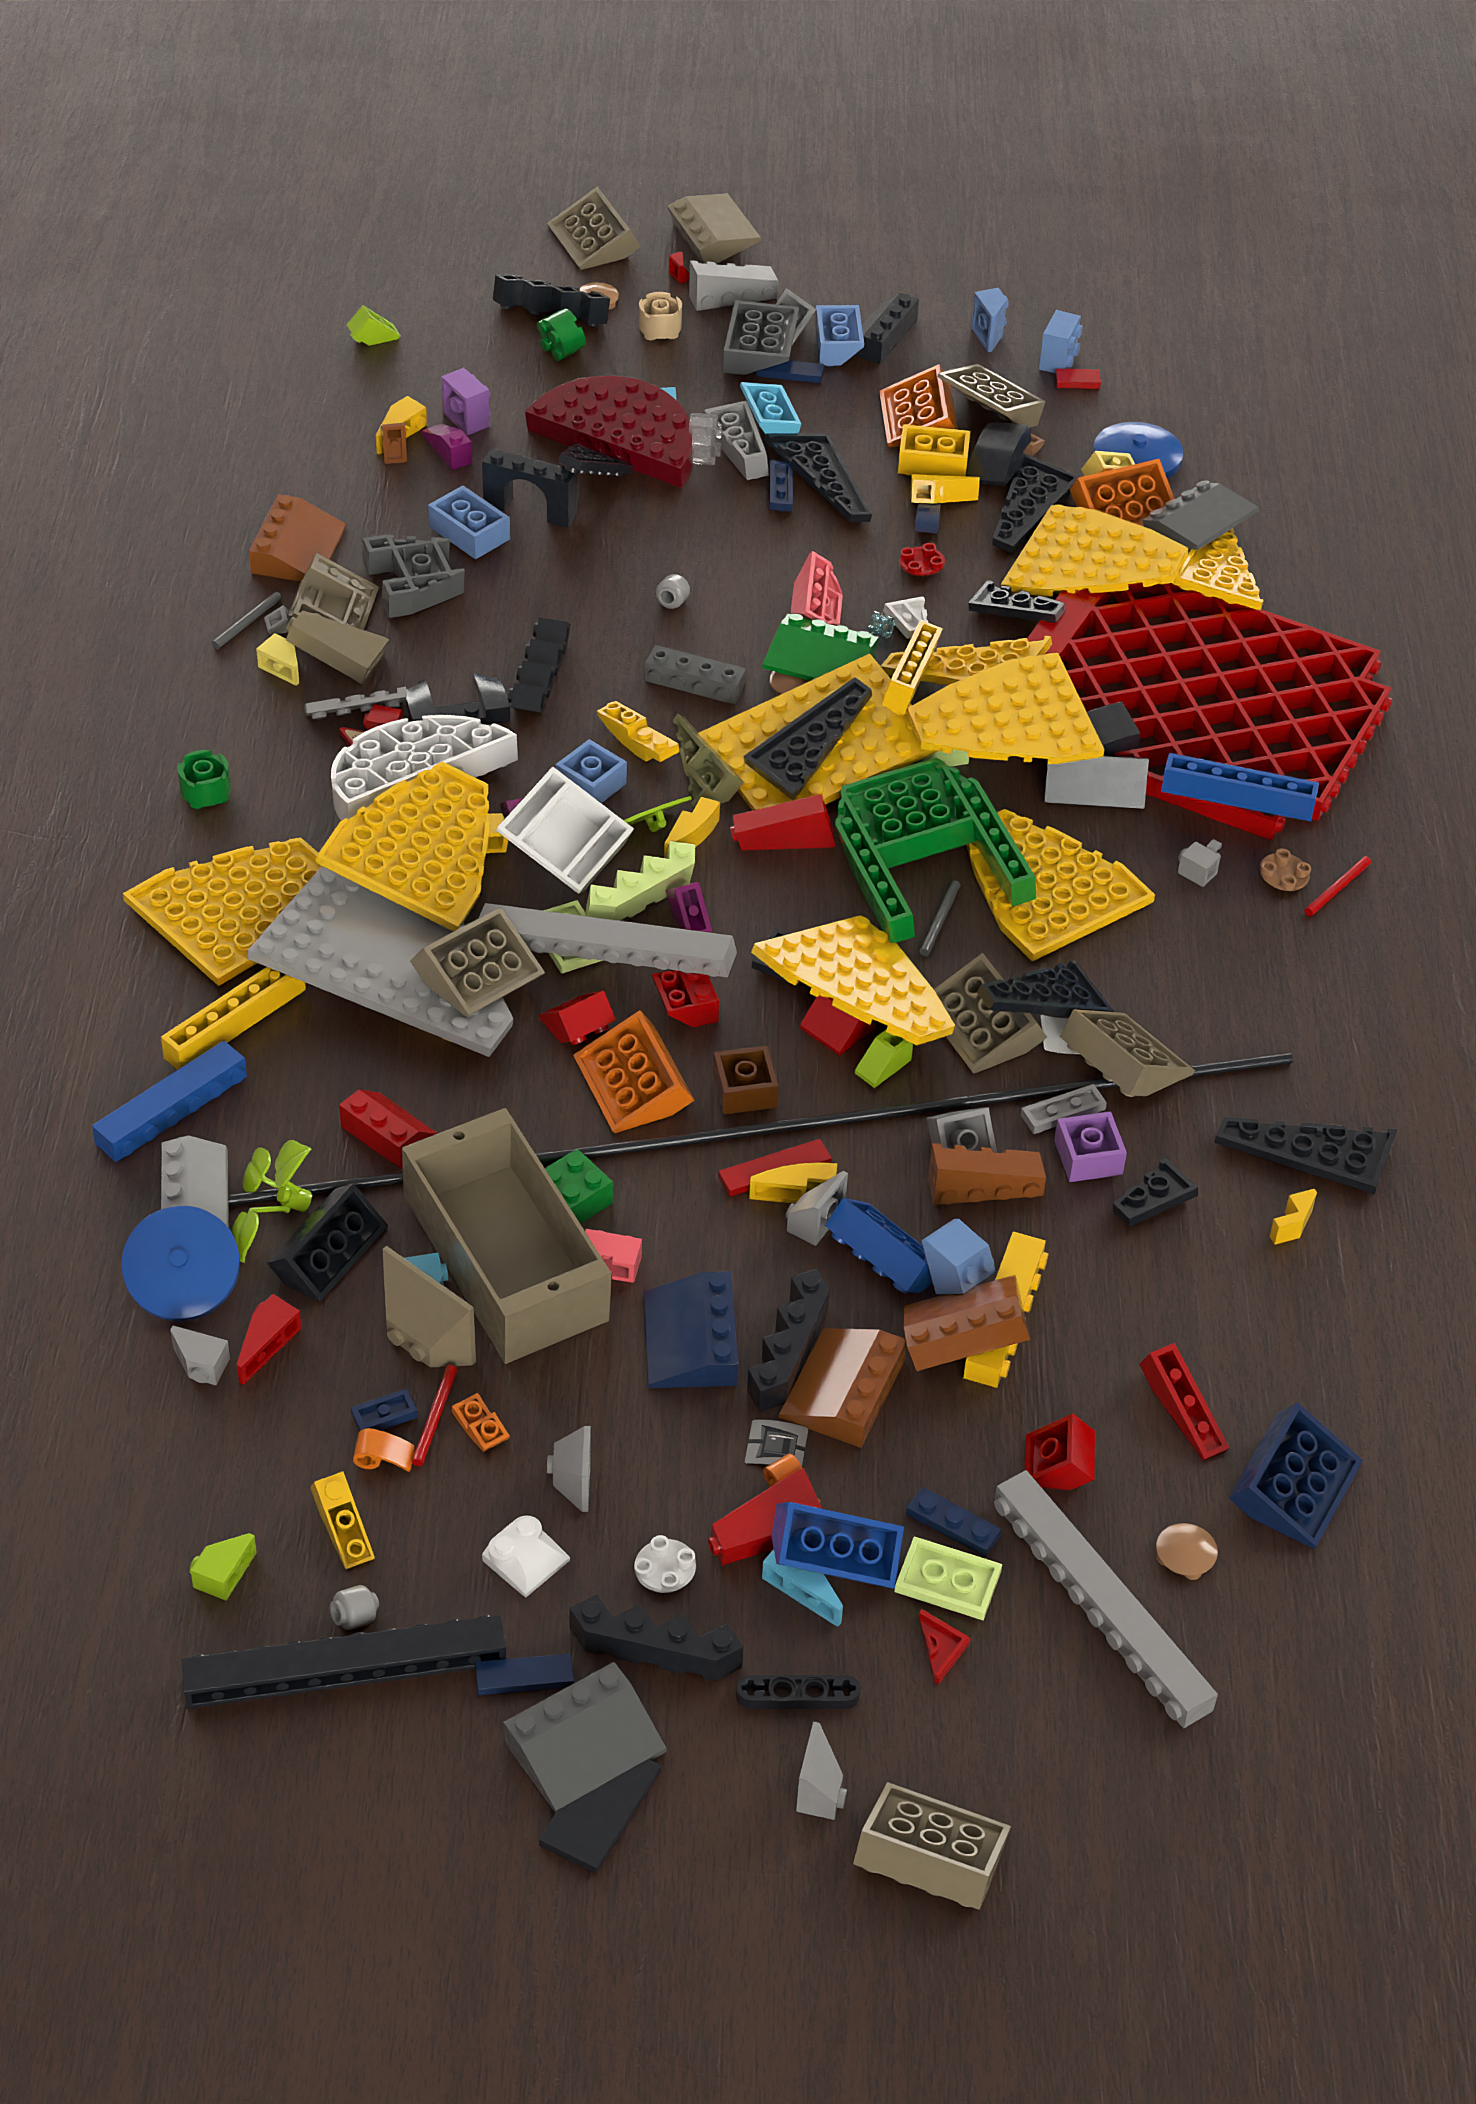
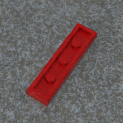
[718,1139,832,1197]

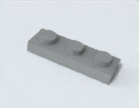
[1021,1084,1107,1134]

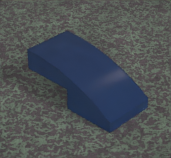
[915,503,941,533]

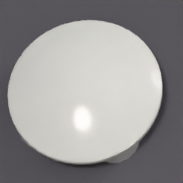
[634,1535,696,1593]

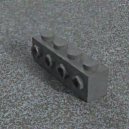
[645,645,746,705]

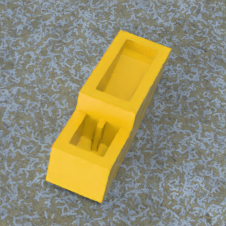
[664,797,720,858]
[749,1163,837,1204]

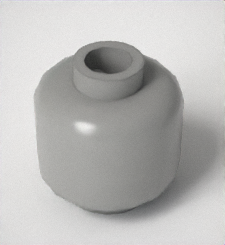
[656,574,690,609]
[330,1585,379,1631]

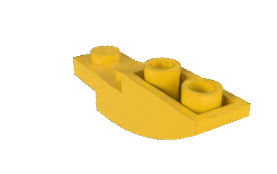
[597,701,679,762]

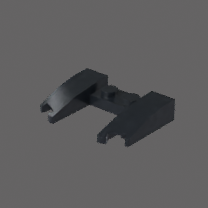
[405,673,510,725]

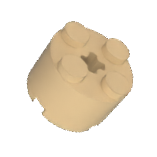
[639,292,682,340]

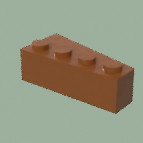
[928,1143,1046,1205]

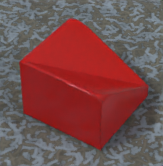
[669,251,690,284]

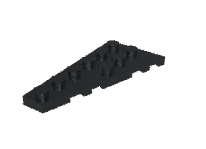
[765,433,872,523]
[558,443,634,477]
[992,453,1080,553]
[743,677,872,801]
[977,960,1114,1016]
[1214,1117,1398,1194]

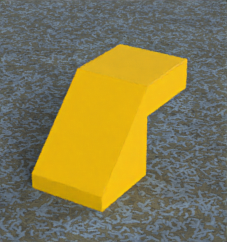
[1269,1189,1317,1245]

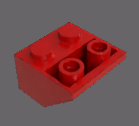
[652,970,719,1028]

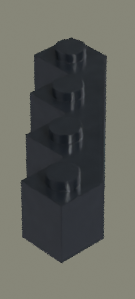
[493,274,610,327]
[508,617,571,714]
[747,1268,830,1412]
[569,1594,744,1681]

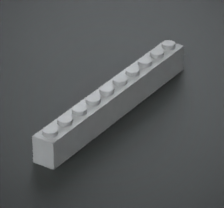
[479,903,737,977]
[994,1470,1218,1729]

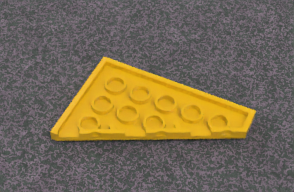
[1172,528,1263,610]
[881,636,1052,685]

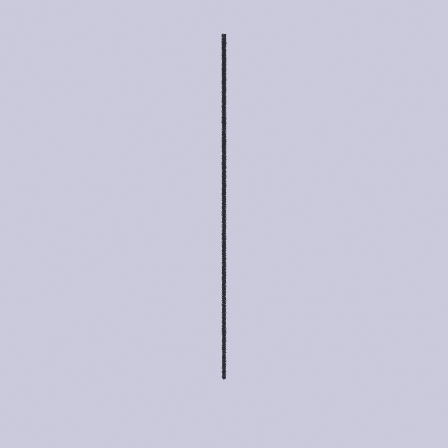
[228,1053,1293,1206]

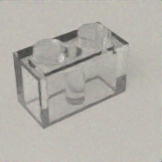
[689,413,722,465]

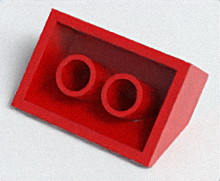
[339,1089,438,1169]

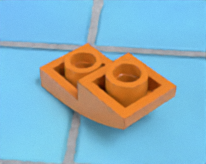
[451,1393,510,1452]

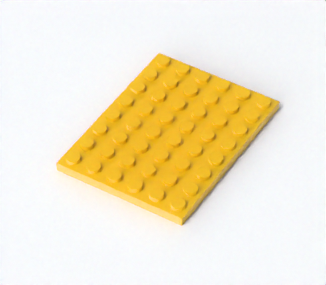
[698,654,939,811]

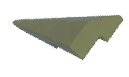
[673,714,744,808]

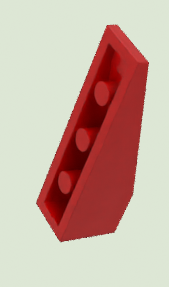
[1139,1343,1230,1461]

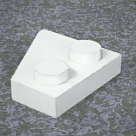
[883,596,928,639]

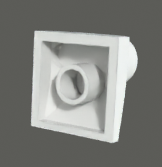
[482,1516,570,1598]

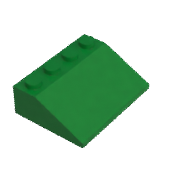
[762,614,879,681]

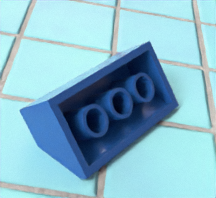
[825,1198,933,1294]
[772,1502,904,1588]

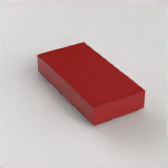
[1055,369,1101,389]

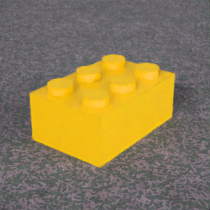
[898,424,970,476]

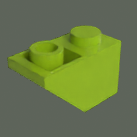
[855,1029,913,1088]

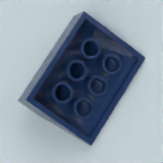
[644,1271,738,1388]
[1229,1402,1363,1548]

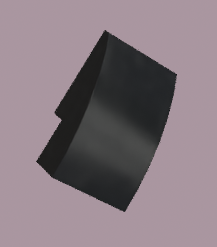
[966,422,1032,486]
[1087,702,1140,756]

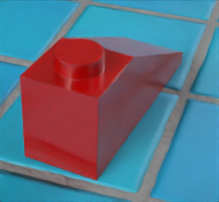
[236,1294,302,1385]

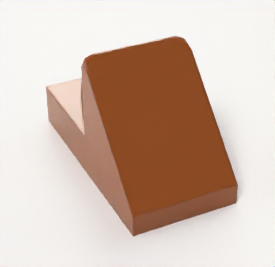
[380,422,407,464]

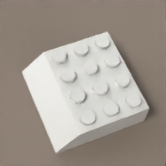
[496,767,634,894]

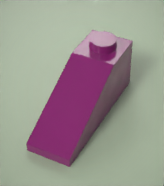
[421,424,472,470]

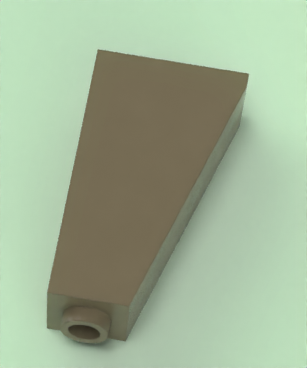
[286,610,389,684]

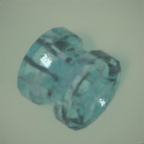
[868,611,895,639]

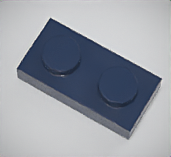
[351,1388,418,1432]

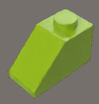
[346,305,401,346]
[189,1533,257,1601]

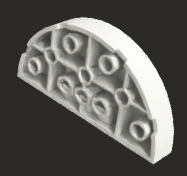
[331,715,518,821]

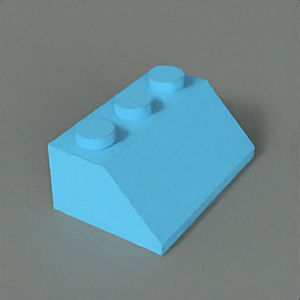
[740,382,801,434]

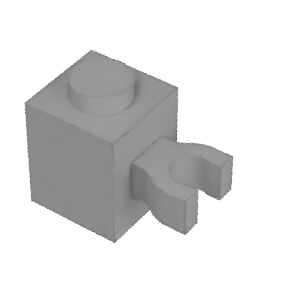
[1178,839,1222,887]

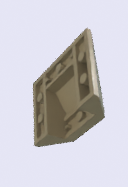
[288,553,379,630]
[383,1246,476,1368]

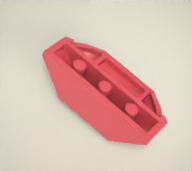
[791,551,843,626]

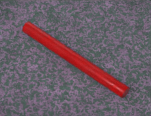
[1304,856,1371,917]
[411,1365,458,1466]

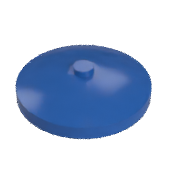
[1093,422,1183,479]
[122,1206,240,1321]

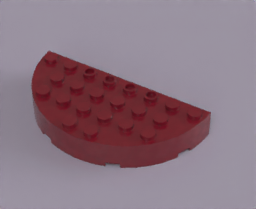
[525,376,694,488]

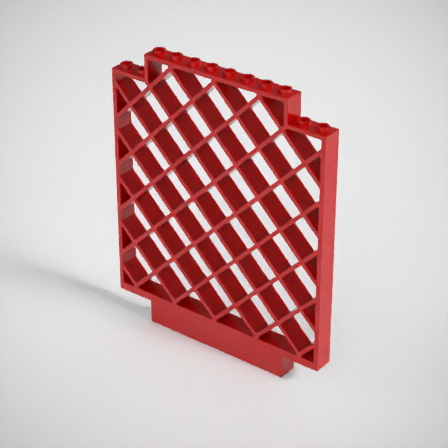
[1027,583,1392,841]

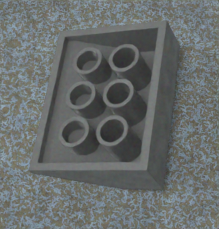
[723,300,799,375]
[1142,480,1259,550]
[503,1662,667,1814]

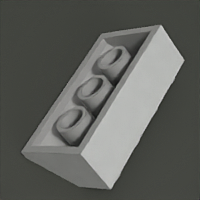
[161,1135,229,1228]

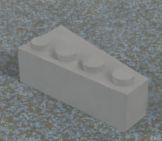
[689,260,778,311]
[704,401,769,480]

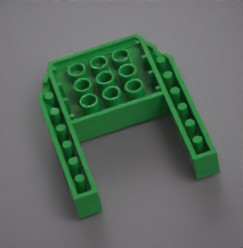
[835,758,1036,943]

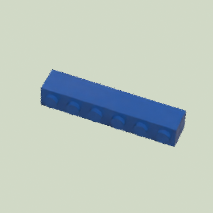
[1161,753,1319,822]
[92,1041,247,1162]

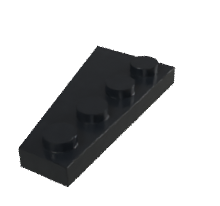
[968,580,1065,623]

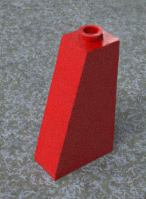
[730,794,836,850]
[708,1468,822,1566]

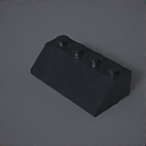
[854,293,919,364]
[267,1183,388,1302]

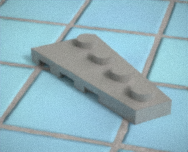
[304,687,407,719]

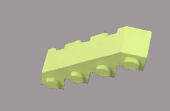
[586,841,695,921]

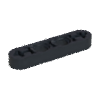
[736,1675,861,1709]

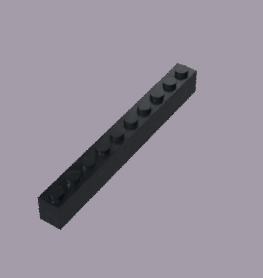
[181,1615,506,1709]

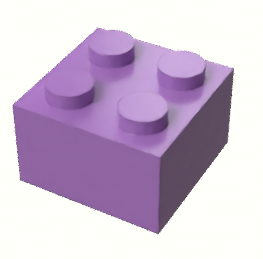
[441,368,491,436]
[1054,1112,1127,1182]

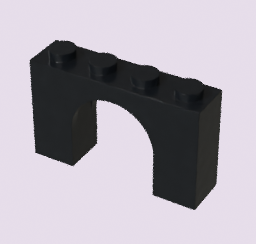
[482,449,577,528]

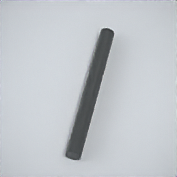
[212,592,282,649]
[919,880,961,956]

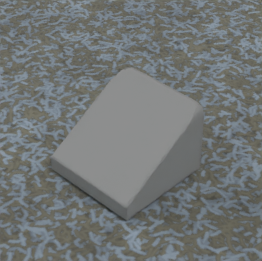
[264,605,291,635]

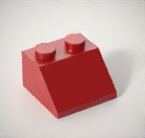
[538,991,616,1045]
[800,995,876,1056]
[1025,1413,1095,1490]

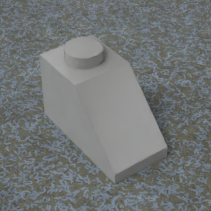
[170,1326,230,1385]

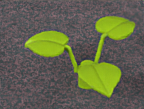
[231,1140,312,1263]

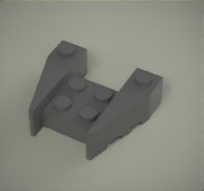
[362,535,465,618]

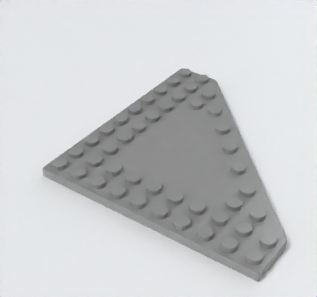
[247,866,513,1057]

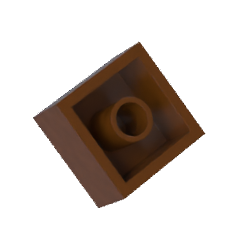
[713,1046,778,1114]

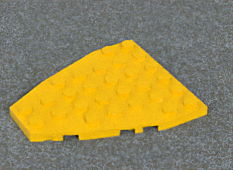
[1001,505,1189,597]
[907,653,1104,764]
[315,761,490,932]
[966,809,1155,962]
[123,837,322,986]
[751,915,955,1045]

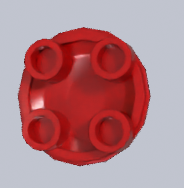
[899,543,945,576]

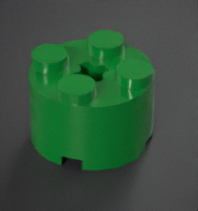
[537,308,585,361]
[177,750,231,809]

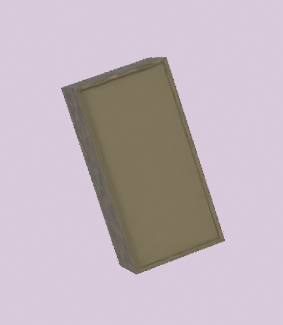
[402,1108,612,1364]

